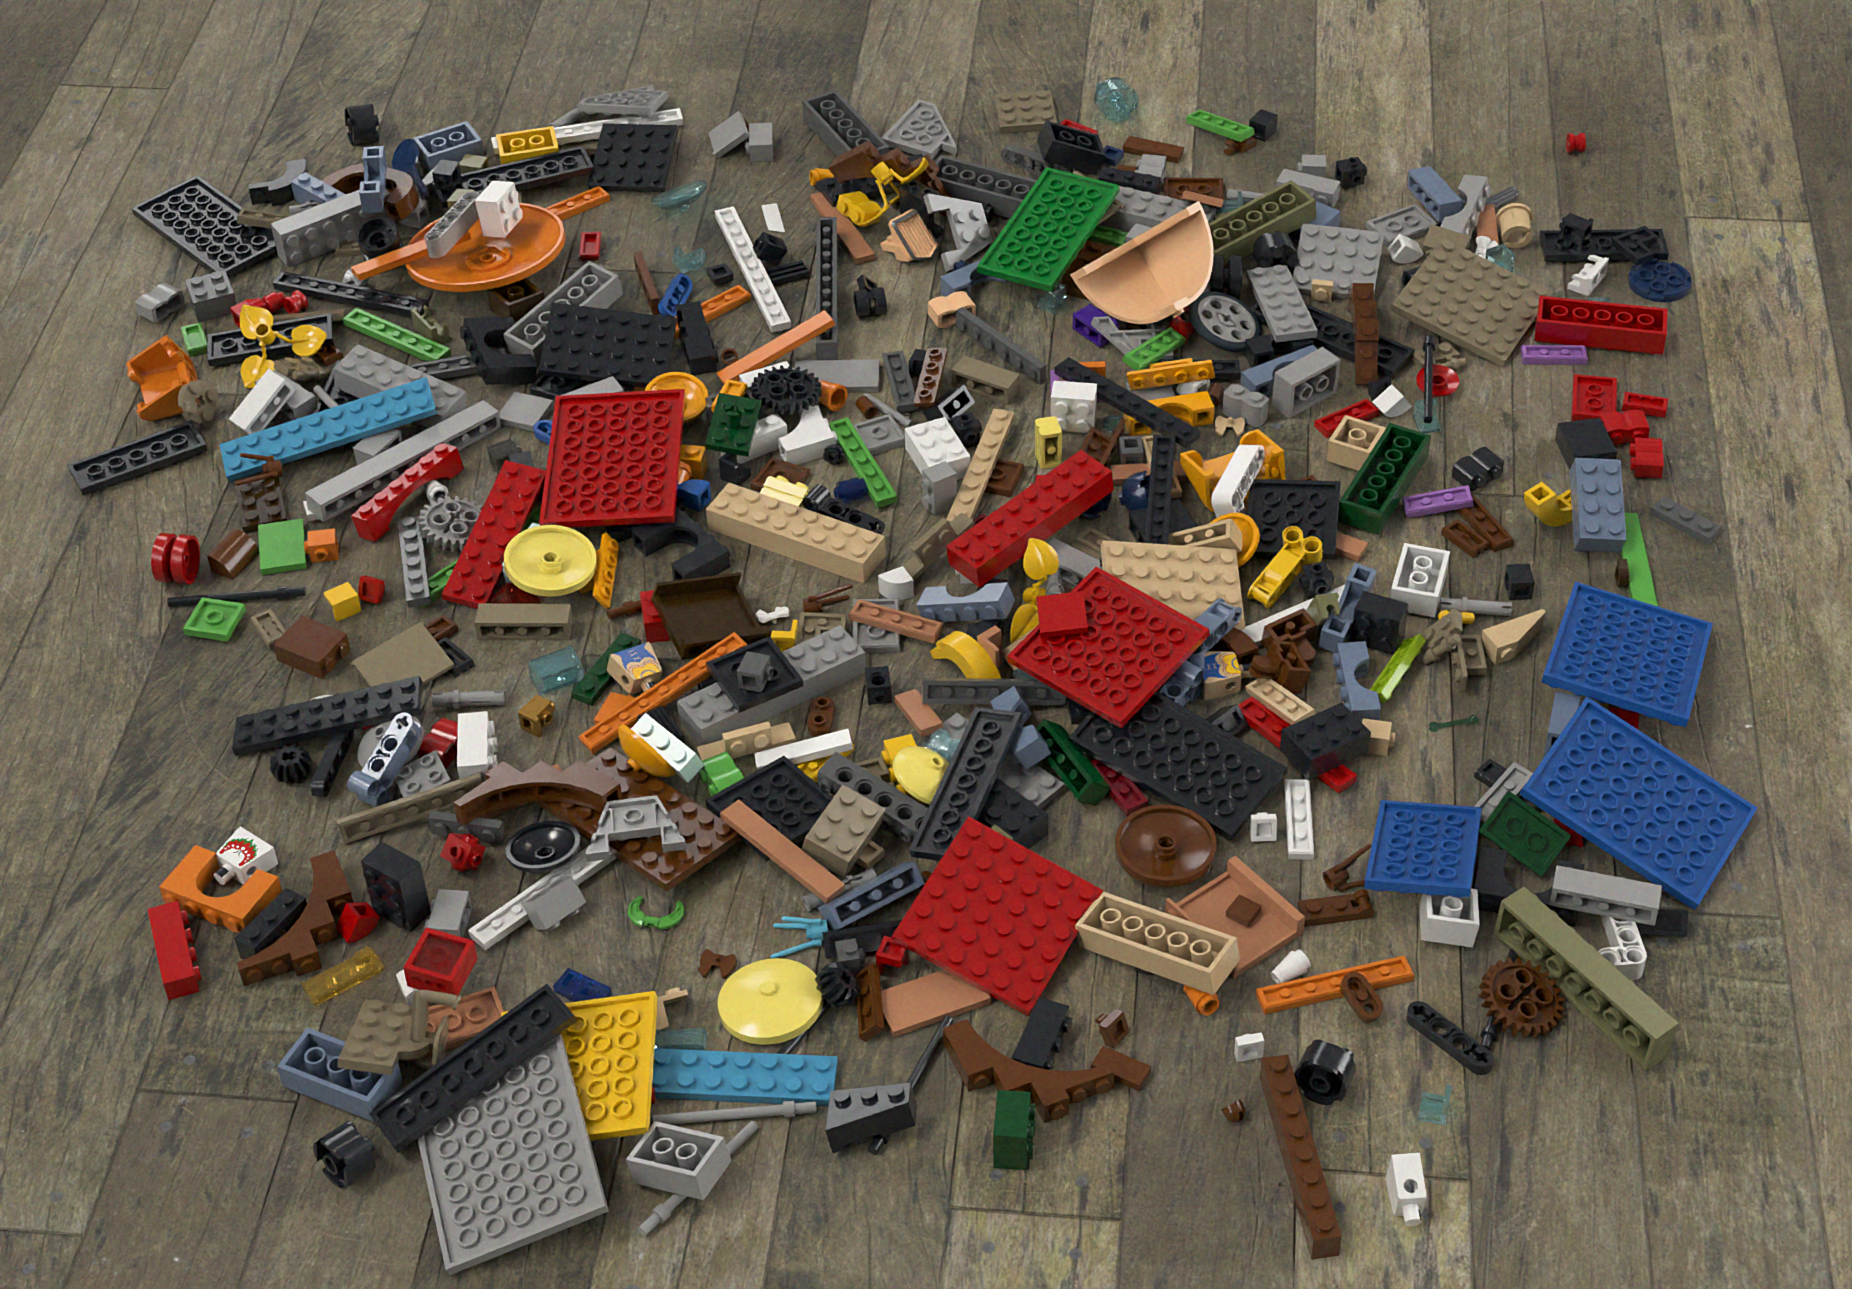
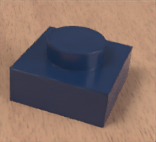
[1103,145,1124,167]

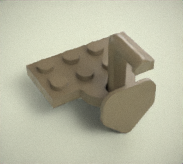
[338,990,461,1075]

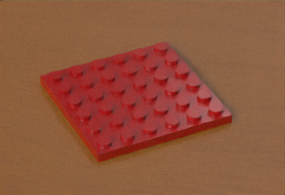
[1007,566,1210,728]
[891,816,1103,1016]

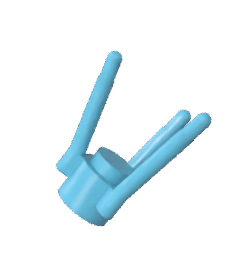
[770,916,828,959]

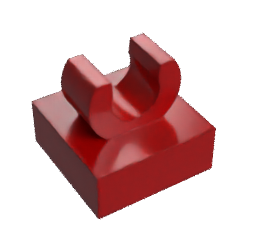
[358,575,385,604]

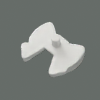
[1475,236,1499,262]
[755,607,789,624]

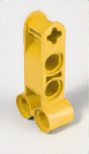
[1247,526,1323,609]

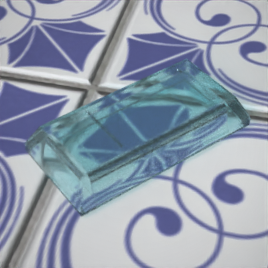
[655,1028,707,1051]

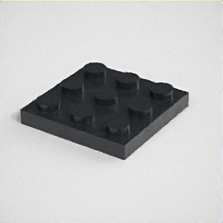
[706,636,803,713]

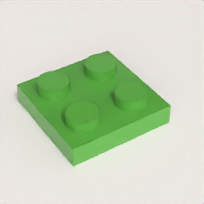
[183,597,246,642]

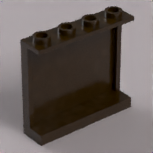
[651,572,772,660]

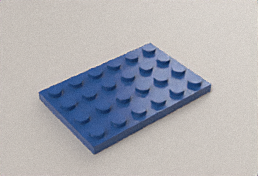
[1365,800,1482,898]

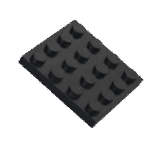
[588,123,679,192]
[1247,479,1341,559]
[705,756,833,862]

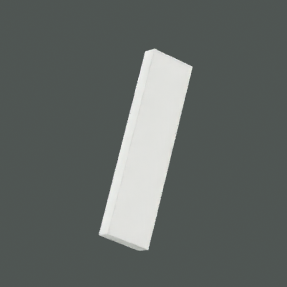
[754,729,853,770]
[1284,779,1314,860]

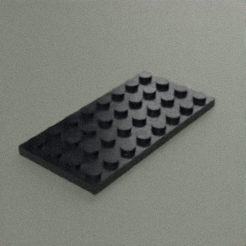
[131,175,277,278]
[1069,691,1287,840]

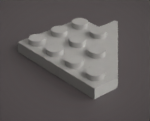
[578,85,668,117]
[882,99,957,159]

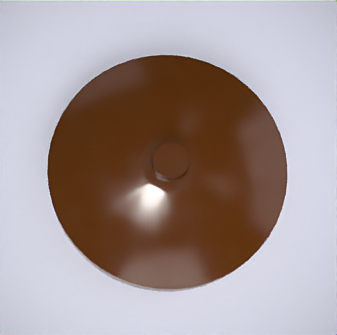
[1115,804,1217,887]

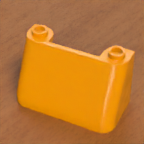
[1180,429,1286,512]

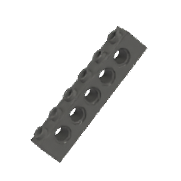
[818,752,928,843]

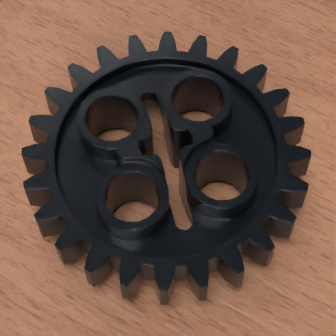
[752,365,821,414]

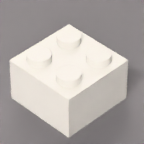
[475,181,522,238]
[1051,381,1097,433]
[1419,889,1480,948]

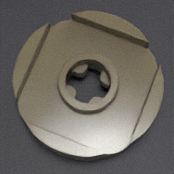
[178,380,218,423]

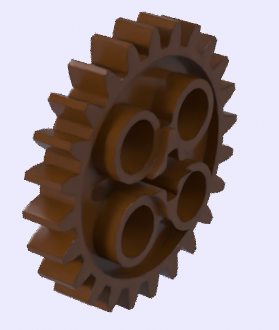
[1478,958,1565,1039]

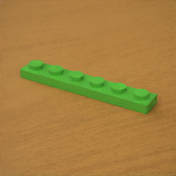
[343,308,451,362]
[829,417,897,508]

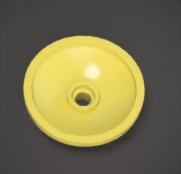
[893,746,949,804]

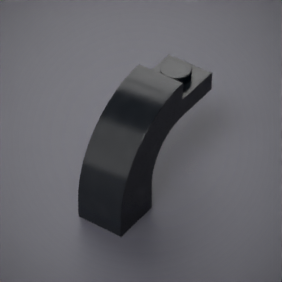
[248,159,309,207]

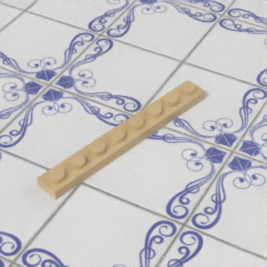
[946,409,1015,523]

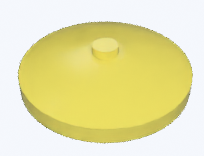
[504,525,596,597]
[718,958,823,1045]

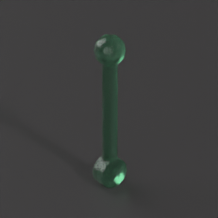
[1429,715,1478,732]

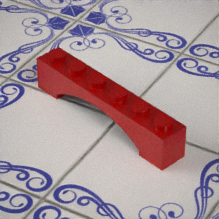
[351,443,464,542]

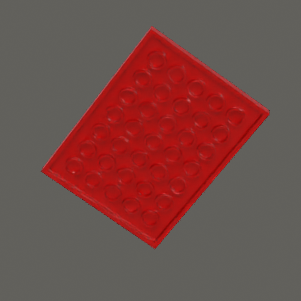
[539,389,686,528]

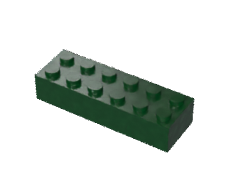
[1338,423,1431,535]

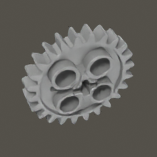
[418,496,483,552]

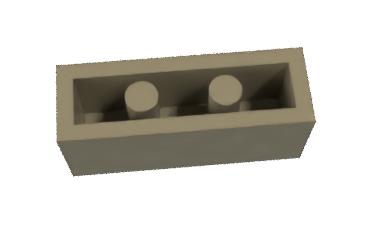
[951,356,1020,405]

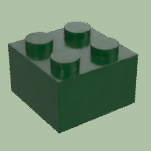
[993,1090,1036,1170]

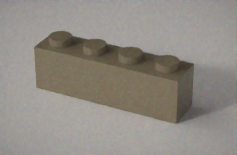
[475,604,573,640]

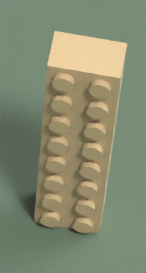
[706,483,886,584]

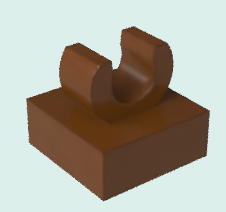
[1095,1009,1130,1048]

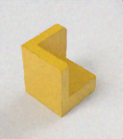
[324,582,361,621]
[771,620,798,652]

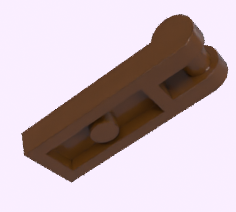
[1297,889,1374,927]

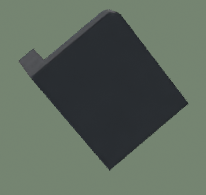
[1249,109,1278,142]
[719,453,751,486]

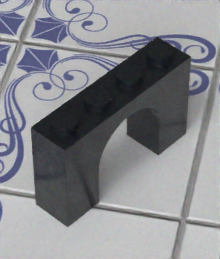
[460,317,537,385]
[631,506,730,581]
[1475,846,1585,927]

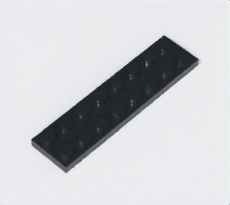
[432,146,594,209]
[1250,302,1415,378]
[232,676,423,756]
[909,707,1023,861]
[369,984,577,1153]

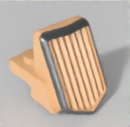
[880,209,939,262]

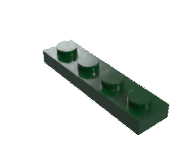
[571,633,642,706]

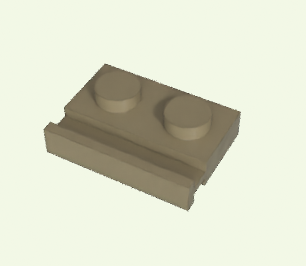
[1069,527,1116,560]

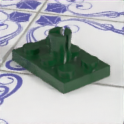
[705,393,762,457]
[1479,790,1571,877]

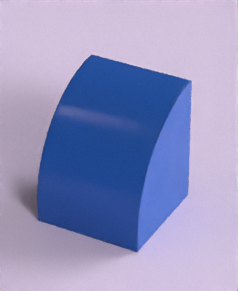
[677,479,711,512]

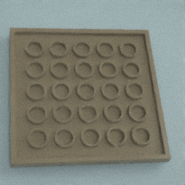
[1390,238,1553,367]

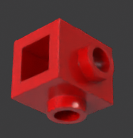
[440,833,486,872]

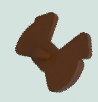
[698,949,736,979]

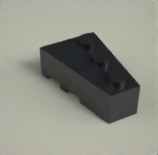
[675,301,719,376]
[825,1083,917,1153]

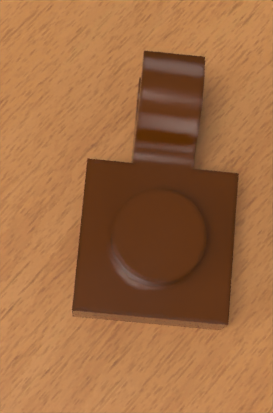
[1223,136,1257,156]

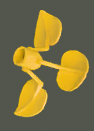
[857,157,929,227]
[240,304,327,389]
[1010,538,1059,644]

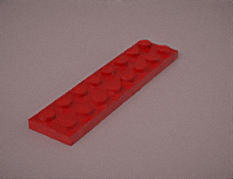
[442,460,546,609]

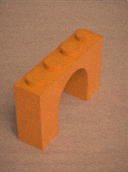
[159,845,282,933]

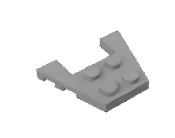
[923,194,993,272]
[1091,316,1173,359]
[586,795,686,862]

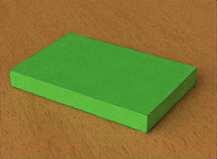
[258,518,307,575]

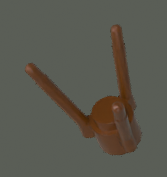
[235,453,282,486]
[802,584,853,613]
[1322,844,1372,892]

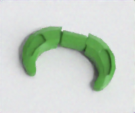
[628,896,684,929]

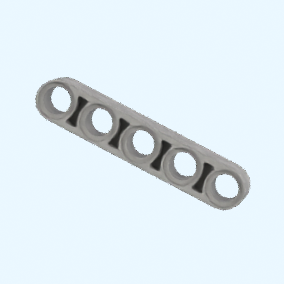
[424,192,479,258]

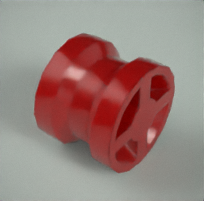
[1566,133,1586,153]
[282,290,309,314]

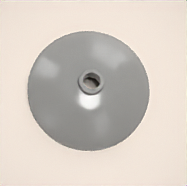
[357,716,424,771]

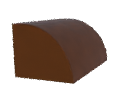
[207,528,259,580]

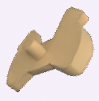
[1215,416,1245,437]

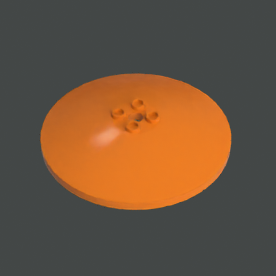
[405,203,565,292]

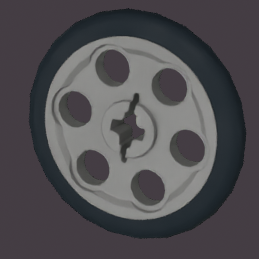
[1189,292,1261,353]

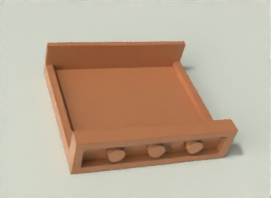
[1165,856,1305,979]

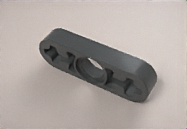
[1001,144,1054,175]

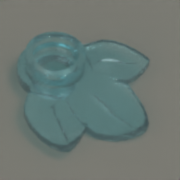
[918,728,960,763]

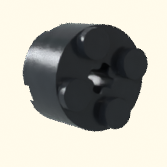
[344,104,379,145]
[1253,231,1299,273]
[1294,1039,1356,1105]
[313,1121,376,1188]

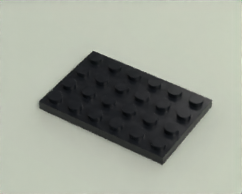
[539,302,677,387]

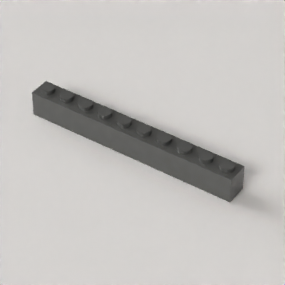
[816,217,838,360]

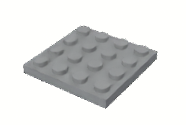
[1293,223,1384,299]

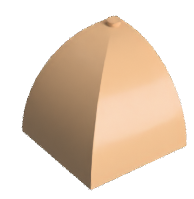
[1070,201,1213,324]

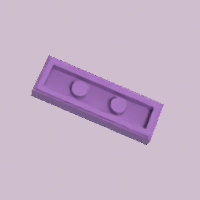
[1520,345,1588,365]
[1402,485,1473,519]

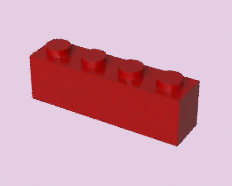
[147,901,202,1000]

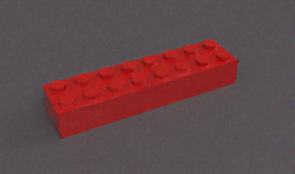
[946,450,1114,588]

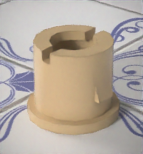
[1496,203,1533,248]

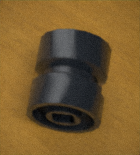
[854,287,887,318]

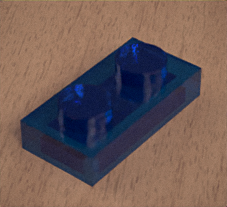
[553,968,612,1002]

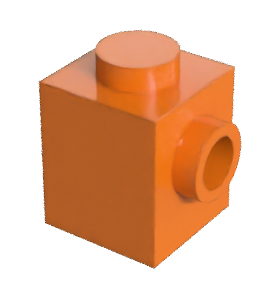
[304,528,339,563]

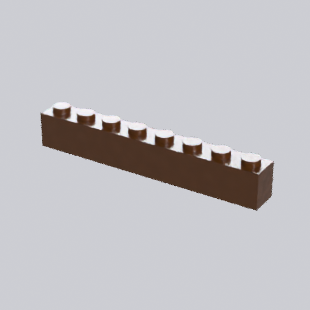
[1260,1054,1342,1260]

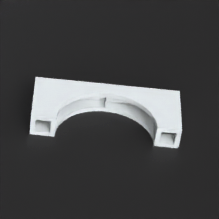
[739,361,838,465]

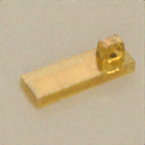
[301,946,384,1006]

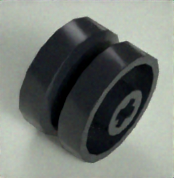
[1210,255,1243,300]

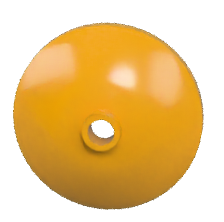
[645,372,708,423]
[1209,513,1260,568]
[618,724,676,778]

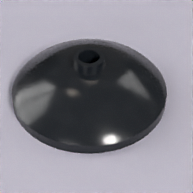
[505,821,581,873]

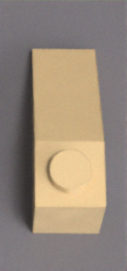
[1481,609,1545,665]

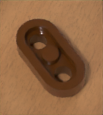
[807,697,835,737]
[1340,972,1383,1022]

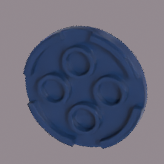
[1628,259,1691,302]

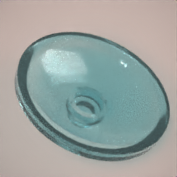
[651,180,708,212]

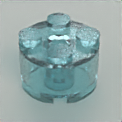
[1094,77,1139,122]

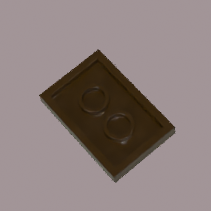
[235,476,287,533]

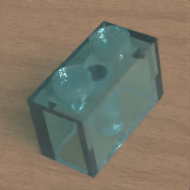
[527,646,584,695]

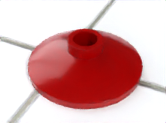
[1416,365,1459,397]

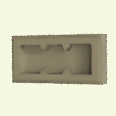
[250,609,287,650]

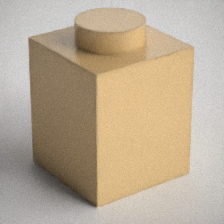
[1362,718,1395,756]

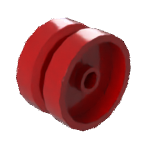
[151,533,201,584]

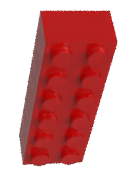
[1534,295,1668,355]

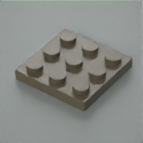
[994,90,1057,133]

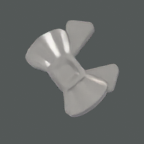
[342,268,369,287]

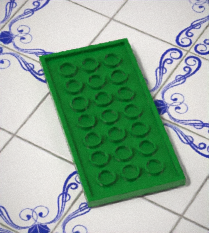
[977,167,1120,292]

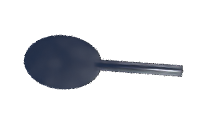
[392,139,429,197]

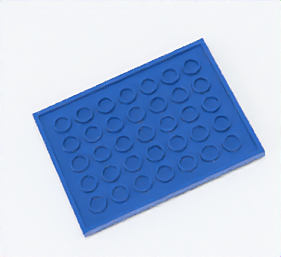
[1541,582,1713,727]
[1519,696,1758,910]

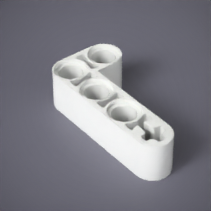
[1211,444,1265,518]
[1598,915,1647,980]

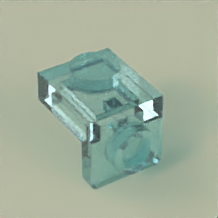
[672,246,706,274]

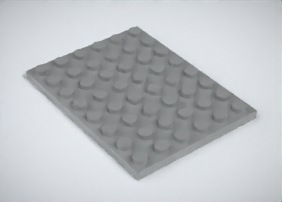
[418,1034,609,1275]

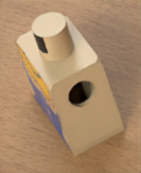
[606,642,662,694]
[1200,652,1253,700]

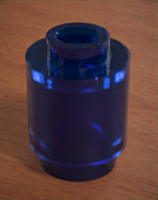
[833,477,868,503]

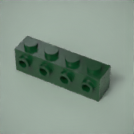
[1036,719,1111,806]

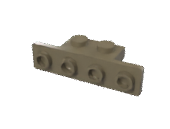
[903,513,975,581]
[1450,610,1487,691]

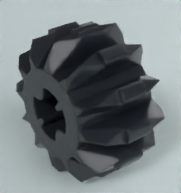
[270,744,312,785]
[815,962,860,1008]

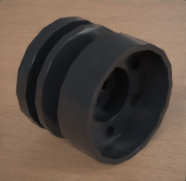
[356,217,404,270]

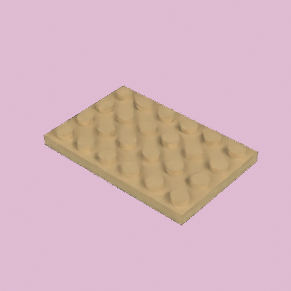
[1100,540,1245,630]

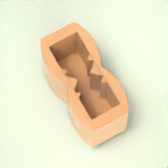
[928,291,976,328]

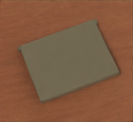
[350,621,455,687]

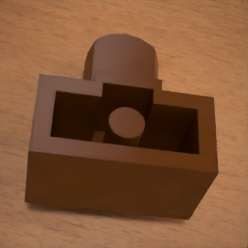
[1261,608,1317,667]
[1248,641,1311,694]

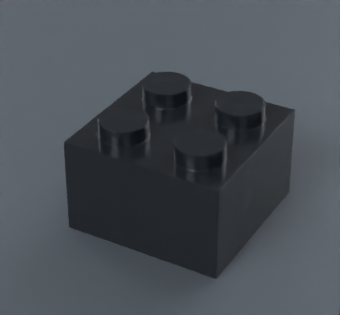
[1351,591,1409,655]

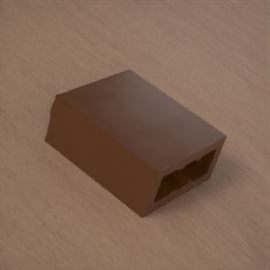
[273,616,350,679]

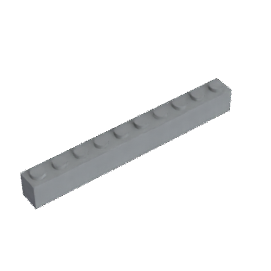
[305,400,501,522]

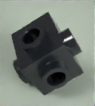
[1335,157,1367,188]
[951,412,982,449]
[1299,562,1334,600]

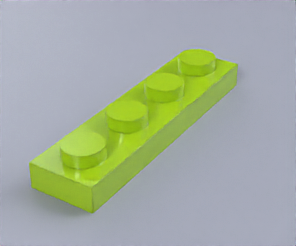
[1370,634,1426,703]

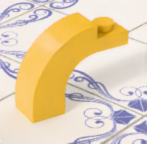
[1524,482,1572,527]
[930,631,1002,679]

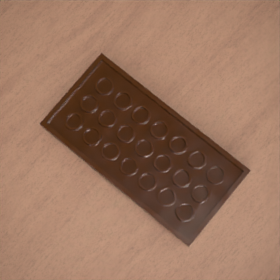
[537,748,742,891]

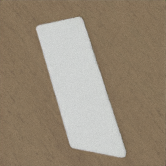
[762,203,785,232]

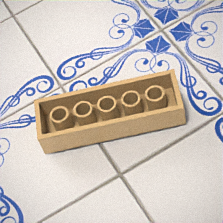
[1075,892,1240,995]

